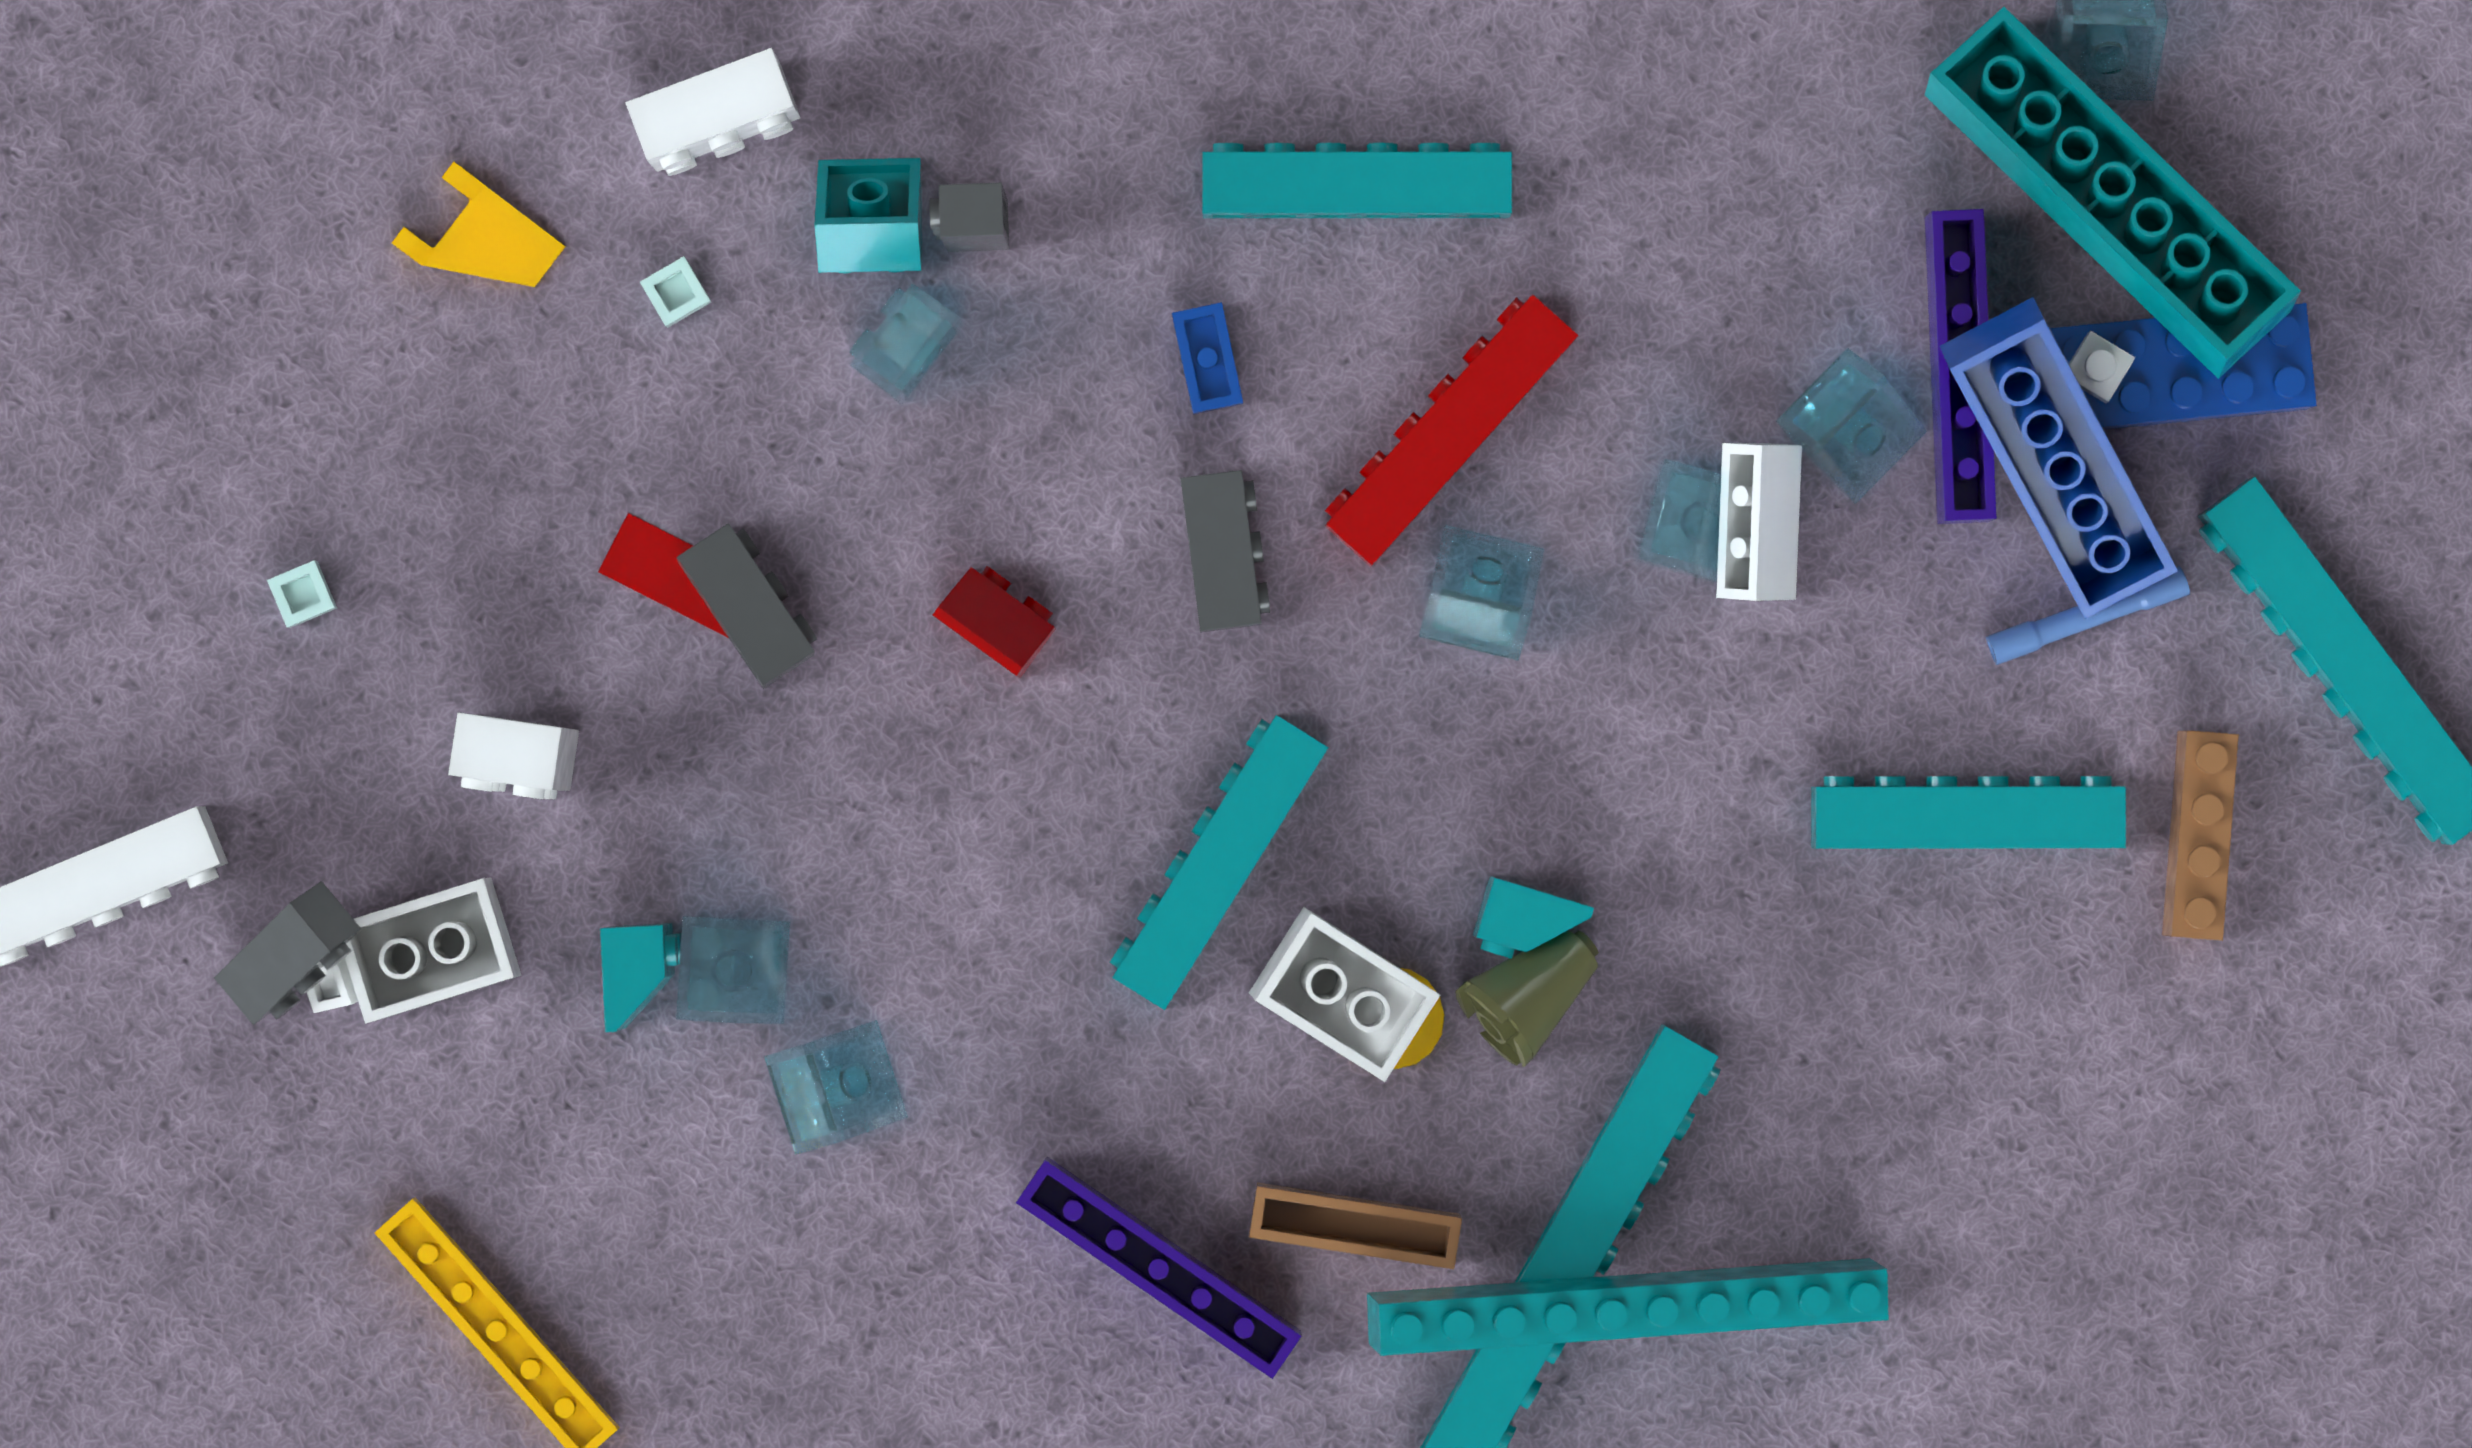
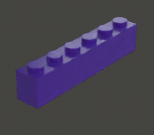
[1925,209,1997,524]
[1016,1156,1302,1379]

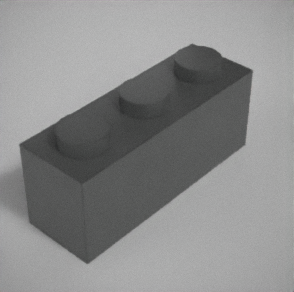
[929,182,1009,252]
[1180,470,1270,633]
[677,523,817,689]
[214,881,361,1025]

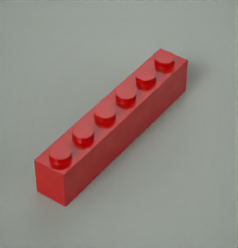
[1325,294,1579,567]

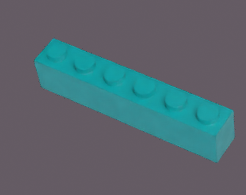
[1202,143,1512,218]
[1110,715,1329,1010]
[1811,776,2126,849]

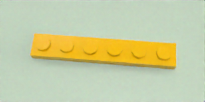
[374,1197,620,1448]

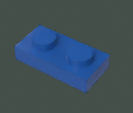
[1172,302,1243,415]

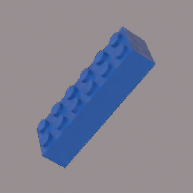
[1940,297,2178,619]
[2050,303,2317,430]

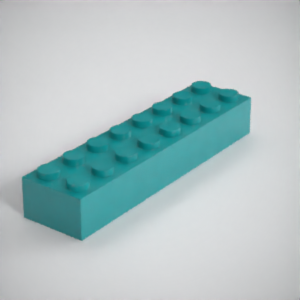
[1925,7,2301,379]

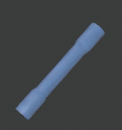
[1986,566,2190,665]

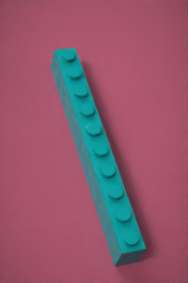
[1420,1024,1721,1448]
[1367,1258,1889,1356]

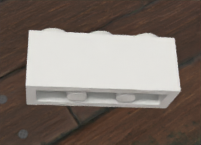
[1716,443,1802,601]

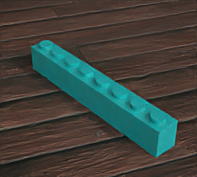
[2198,477,2472,845]

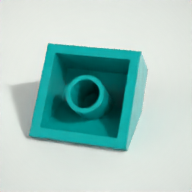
[814,158,922,274]
[1472,876,1594,959]
[600,923,683,1033]

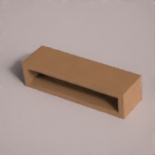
[2162,730,2239,941]
[1249,1182,1462,1269]

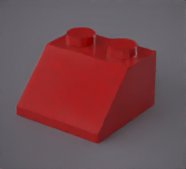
[932,566,1056,678]

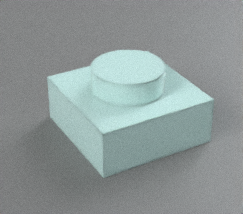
[640,256,711,328]
[267,560,337,628]

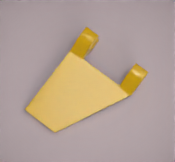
[392,161,566,287]

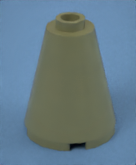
[1455,930,1599,1067]

